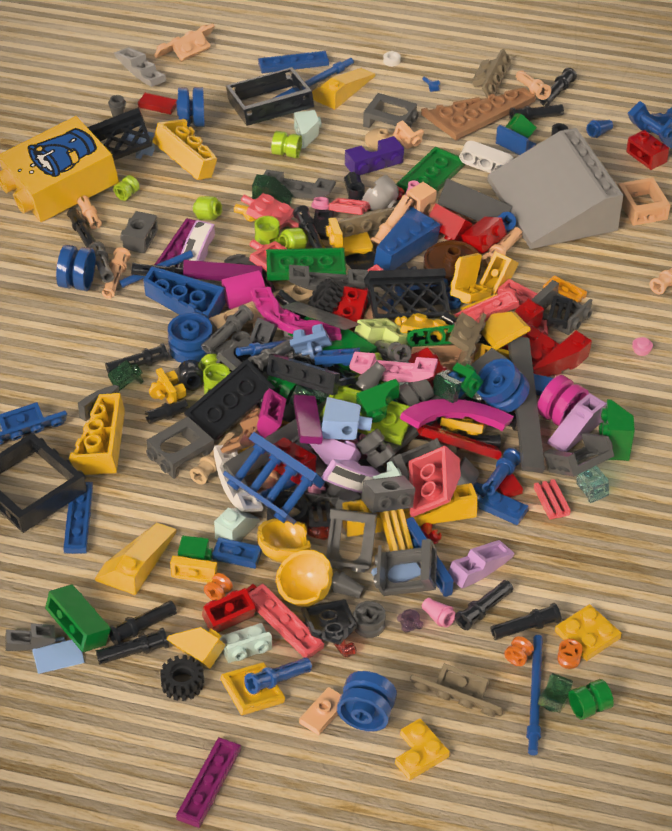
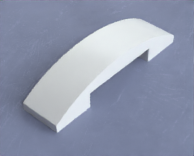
[213,445,263,512]

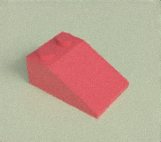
[409,446,461,517]

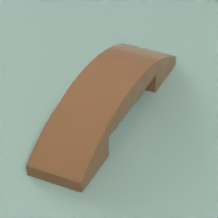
[221,409,260,454]

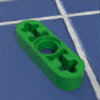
[406,325,454,348]

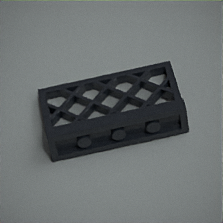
[87,107,152,161]
[364,268,450,320]
[267,353,361,395]

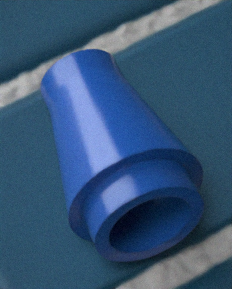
[586,119,613,138]

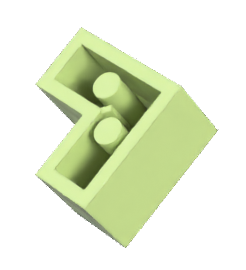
[354,318,413,356]

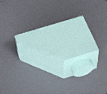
[294,110,321,149]
[214,508,260,542]

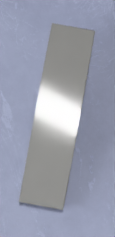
[114,47,166,87]

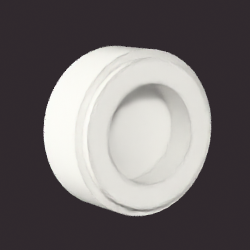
[383,51,401,66]

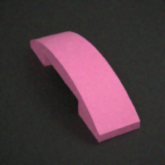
[350,352,438,382]

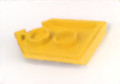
[480,312,531,350]

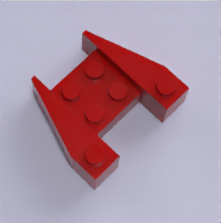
[500,298,592,377]

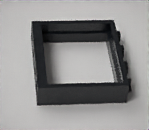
[226,67,314,126]
[0,433,87,533]

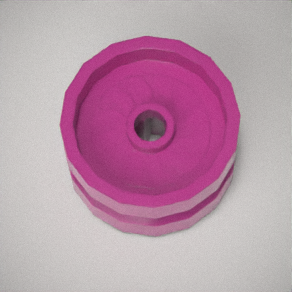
[537,375,589,426]

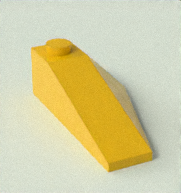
[312,68,375,110]
[95,522,177,595]

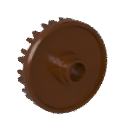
[423,240,482,286]

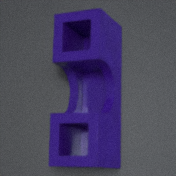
[345,136,404,175]

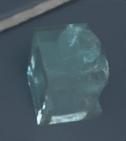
[577,465,609,503]

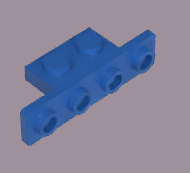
[0,402,67,445]

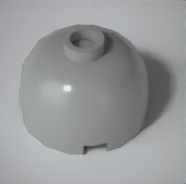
[362,175,399,211]

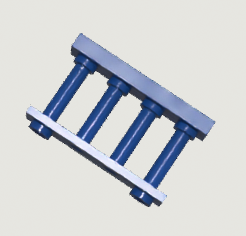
[223,432,325,525]

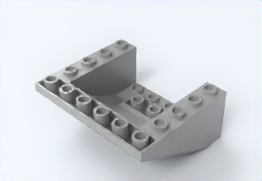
[487,128,623,249]

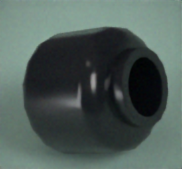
[177,360,204,390]

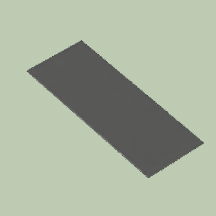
[438,178,512,222]
[281,301,361,330]

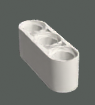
[460,141,514,173]

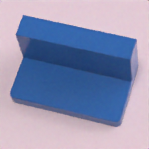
[496,125,536,155]

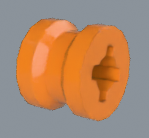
[204,573,233,600]
[504,636,534,667]
[557,639,583,669]

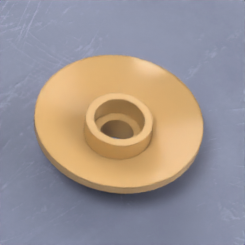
[365,128,400,151]

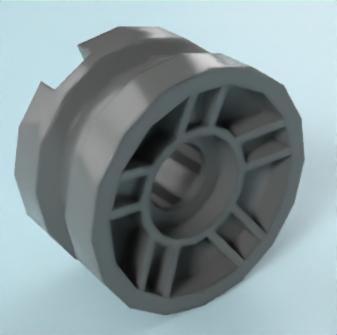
[353,601,386,638]

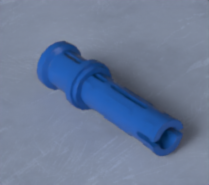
[482,448,521,496]
[244,657,312,694]

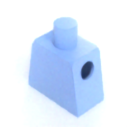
[322,397,372,440]

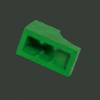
[356,379,399,423]

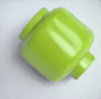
[193,196,222,221]
[278,228,308,249]

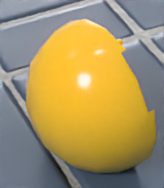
[257,519,311,563]
[275,550,333,606]

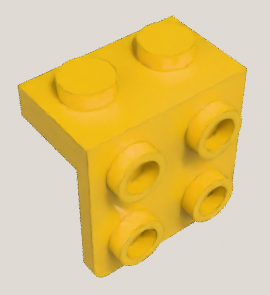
[326,218,373,256]
[450,253,492,304]

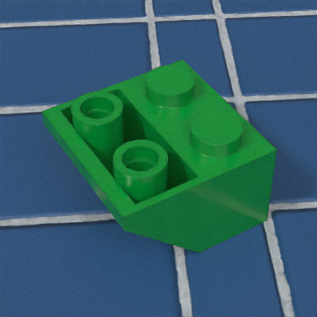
[599,399,635,461]

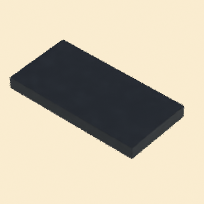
[184,359,276,443]

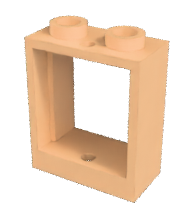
[618,177,670,226]

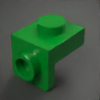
[452,363,484,398]

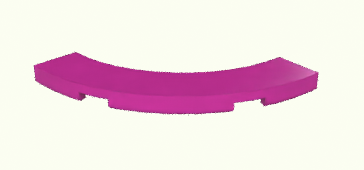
[251,287,342,341]
[400,399,514,431]

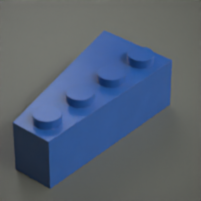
[374,206,441,270]
[143,266,226,319]

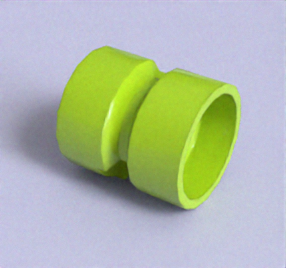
[271,131,302,158]
[254,216,280,245]
[203,363,230,395]

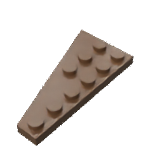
[421,88,536,140]

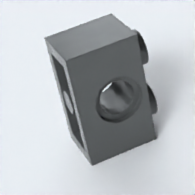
[120,211,158,254]
[361,475,415,513]

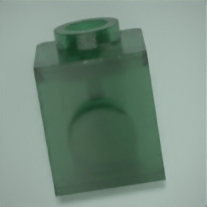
[107,360,144,391]
[433,369,462,403]
[538,673,573,713]

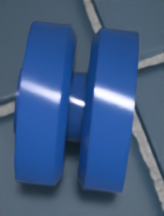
[177,87,205,127]
[56,245,96,292]
[167,313,213,363]
[477,358,530,413]
[337,671,397,732]

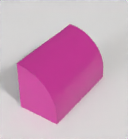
[222,270,265,309]
[257,388,286,438]

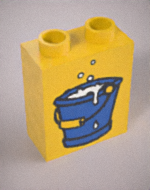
[0,116,119,222]

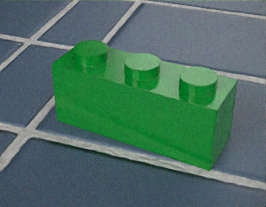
[45,584,110,653]

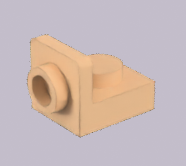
[393,121,424,149]

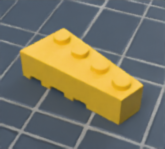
[152,119,217,180]
[69,393,125,475]

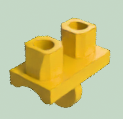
[149,368,186,404]

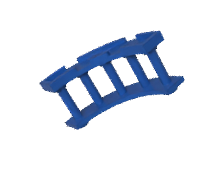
[628,101,672,149]

